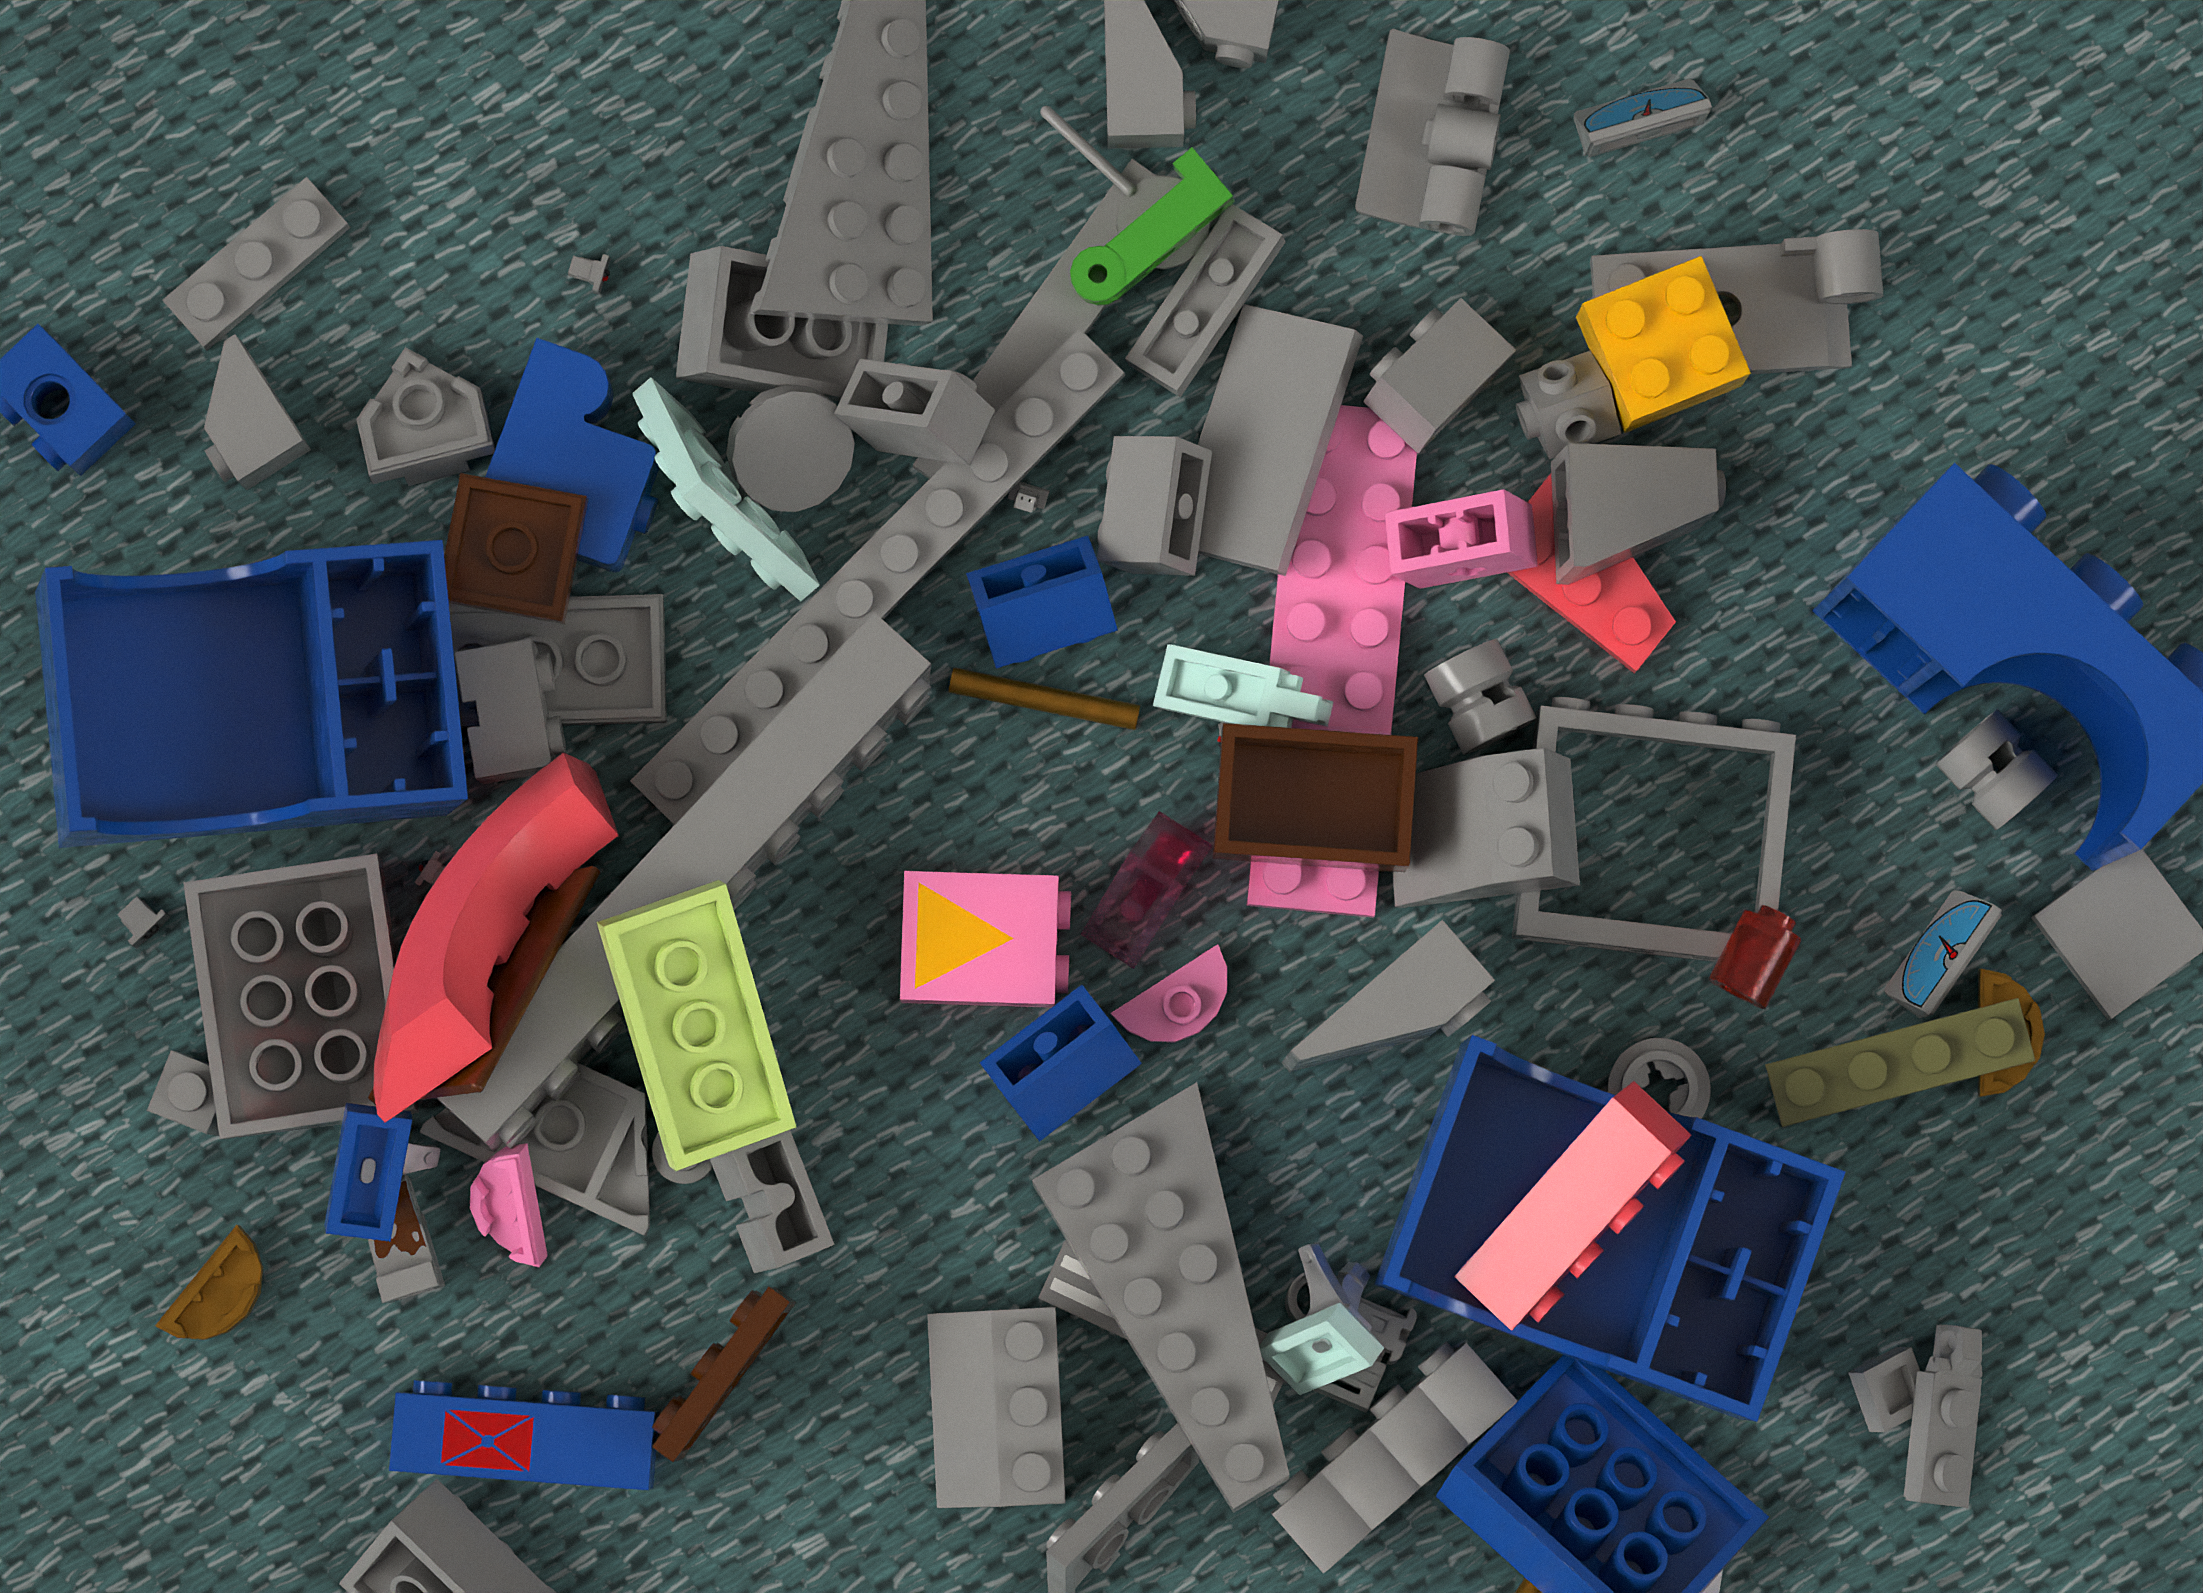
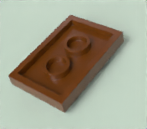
[652,1287,797,1462]

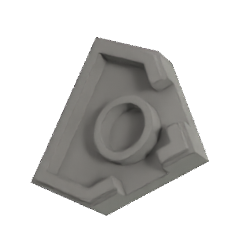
[356,347,496,486]

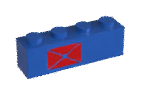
[389,1380,660,1490]

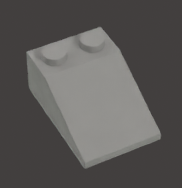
[676,246,888,401]
[1393,748,1580,908]

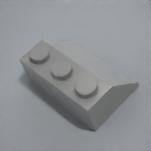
[927,1307,1066,1508]
[339,1479,556,1593]

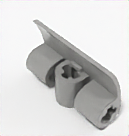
[1355,29,1510,236]

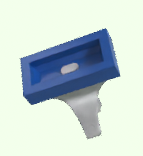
[324,1103,440,1242]

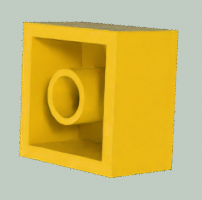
[1576,256,1751,433]

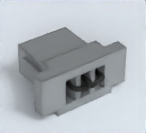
[117,896,170,949]

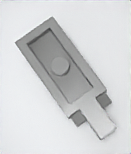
[1903,1325,1983,1508]

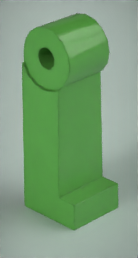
[1070,147,1235,306]

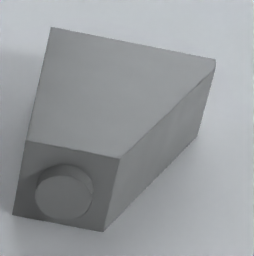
[1551,443,1726,585]

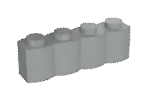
[1270,1341,1518,1574]

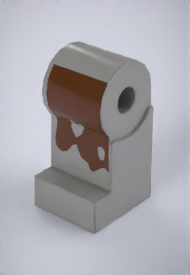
[368,1174,445,1303]

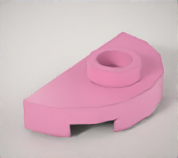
[1111,944,1227,1043]
[470,1143,548,1267]

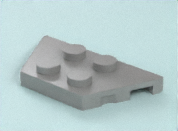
[420,1063,650,1236]

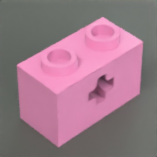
[1385,489,1538,589]

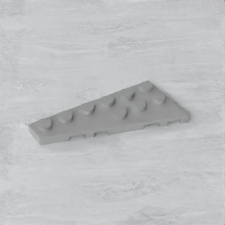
[749,0,933,326]
[1032,1082,1289,1513]

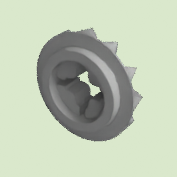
[1608,1038,1711,1119]

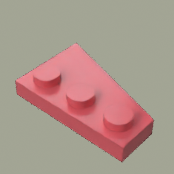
[1507,474,1676,674]

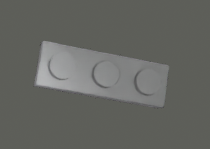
[163,177,350,351]
[1125,204,1286,398]

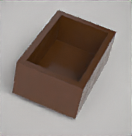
[1213,723,1418,873]

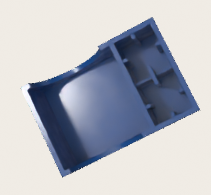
[1812,463,2203,871]
[35,540,468,848]
[1374,1035,1846,1422]

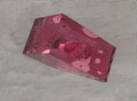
[1080,811,1213,969]

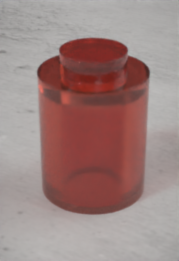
[1708,905,1802,1009]

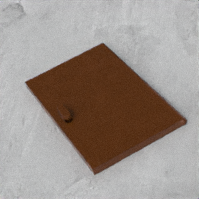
[368,866,600,1105]

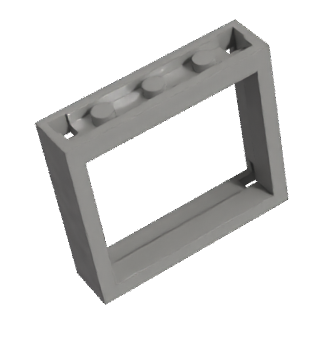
[1512,697,1796,968]

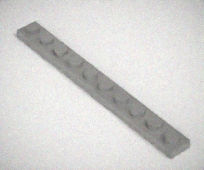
[630,328,1125,825]

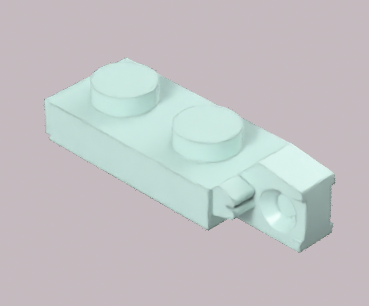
[1153,644,1334,728]

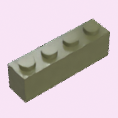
[1765,998,2036,1127]

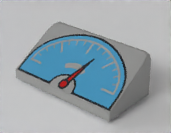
[1574,79,1712,157]
[1884,890,2002,1018]

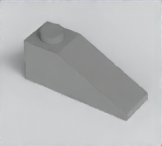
[1104,0,1196,149]

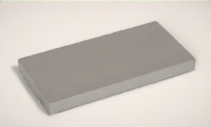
[1198,304,1363,576]
[449,594,667,728]

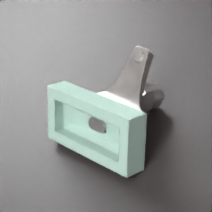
[1259,1244,1384,1395]

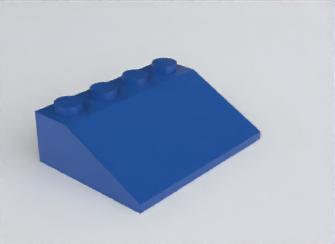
[1435,1355,1769,1593]

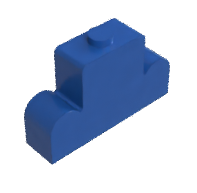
[485,338,660,573]

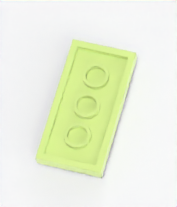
[597,880,796,1171]

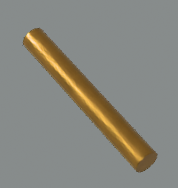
[949,668,1140,730]

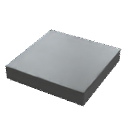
[2031,849,2203,1020]

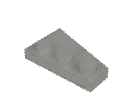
[1046,1423,1200,1593]

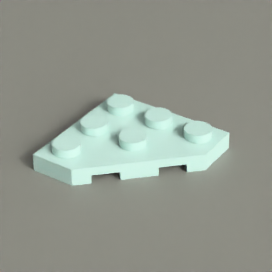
[632,377,820,601]

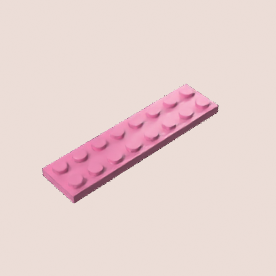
[1247,405,1417,918]

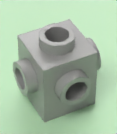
[1516,350,1621,459]

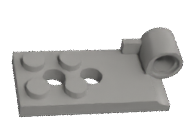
[1590,229,1884,374]

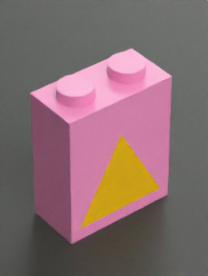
[900,871,1071,1008]

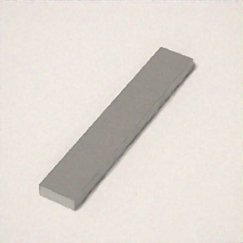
[913,159,1156,479]

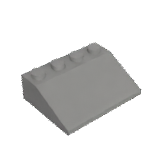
[183,853,419,1140]
[1281,920,1495,1072]

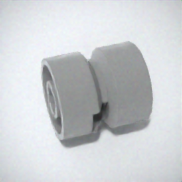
[1424,638,1537,755]
[1935,708,2058,830]

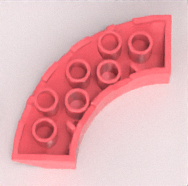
[373,752,619,1123]

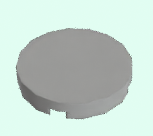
[726,385,855,512]

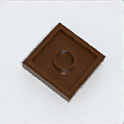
[444,473,589,624]

